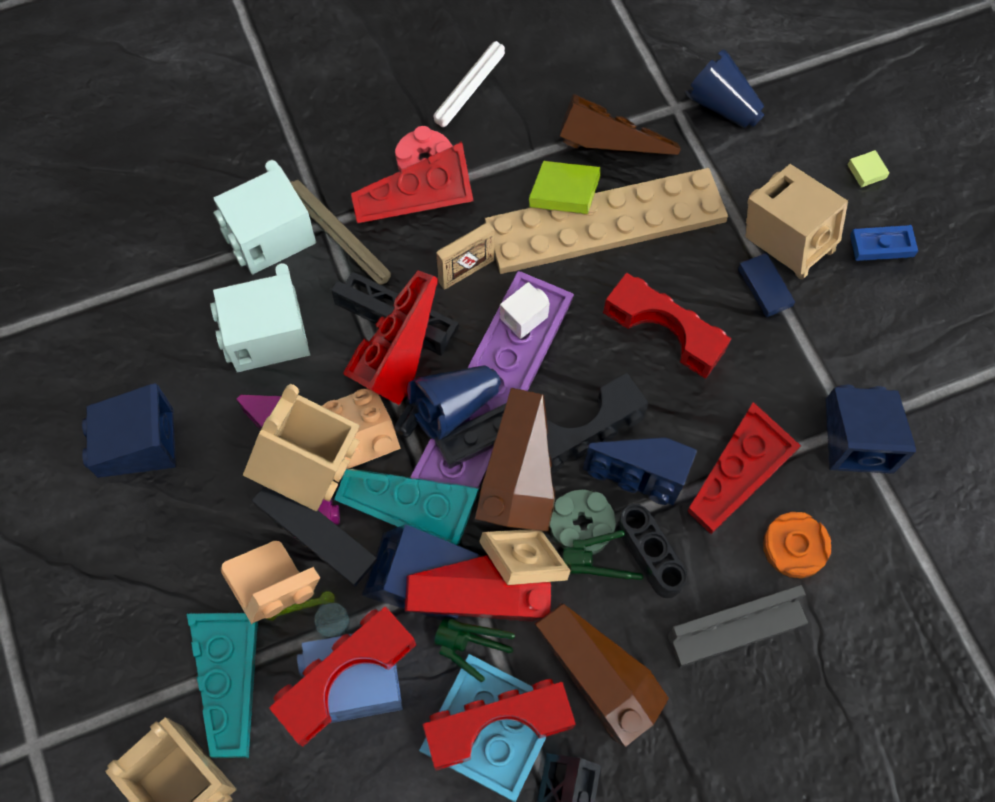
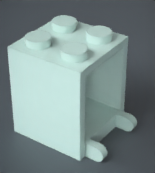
[213,160,316,275]
[210,263,310,372]

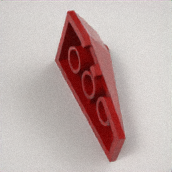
[343,270,438,405]
[405,555,551,622]

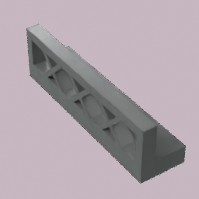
[667,585,808,667]

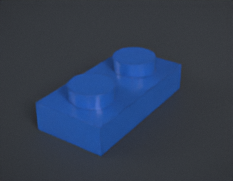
[850,225,918,261]

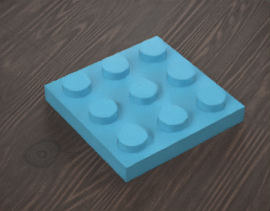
[419,654,546,802]

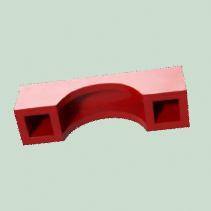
[603,273,731,379]
[269,606,416,747]
[423,679,576,771]

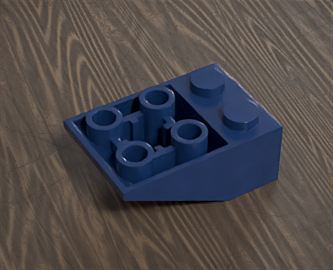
[583,437,697,505]

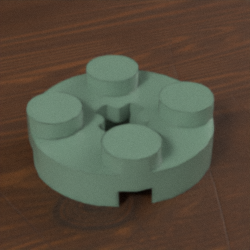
[549,490,616,555]

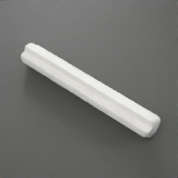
[433,41,505,127]

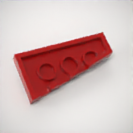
[351,142,473,224]
[687,402,801,534]

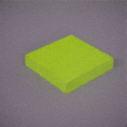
[529,161,600,214]

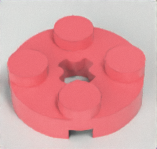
[395,126,452,171]

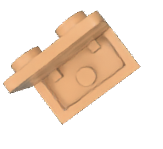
[322,388,401,469]
[221,541,320,624]

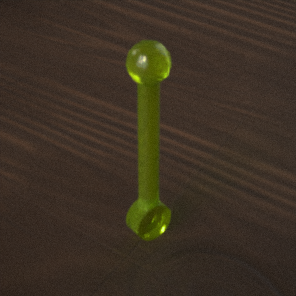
[266,591,335,621]

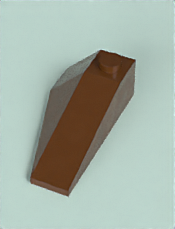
[560,94,681,155]
[475,388,555,531]
[535,604,669,747]

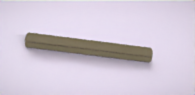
[290,180,391,285]

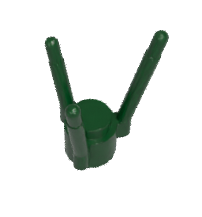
[563,530,643,580]
[434,618,515,682]

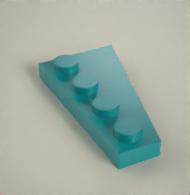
[334,468,481,546]
[187,613,258,758]

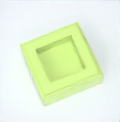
[847,150,889,187]

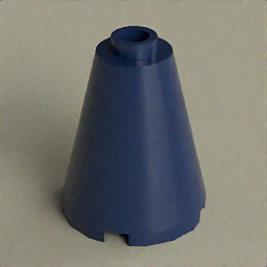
[685,49,765,128]
[407,365,501,440]

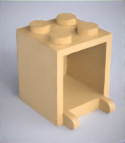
[746,164,848,279]
[243,384,360,511]
[105,717,237,802]

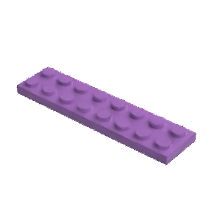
[411,271,574,488]

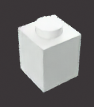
[500,282,550,339]

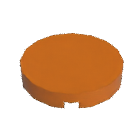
[763,512,831,578]

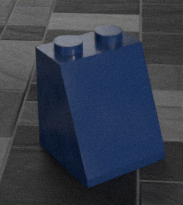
[82,384,176,478]
[825,385,916,474]
[362,524,478,621]

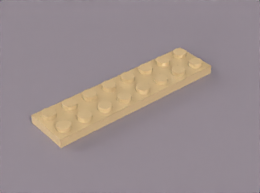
[485,168,728,274]

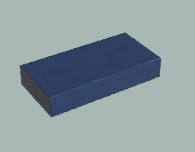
[738,253,795,317]

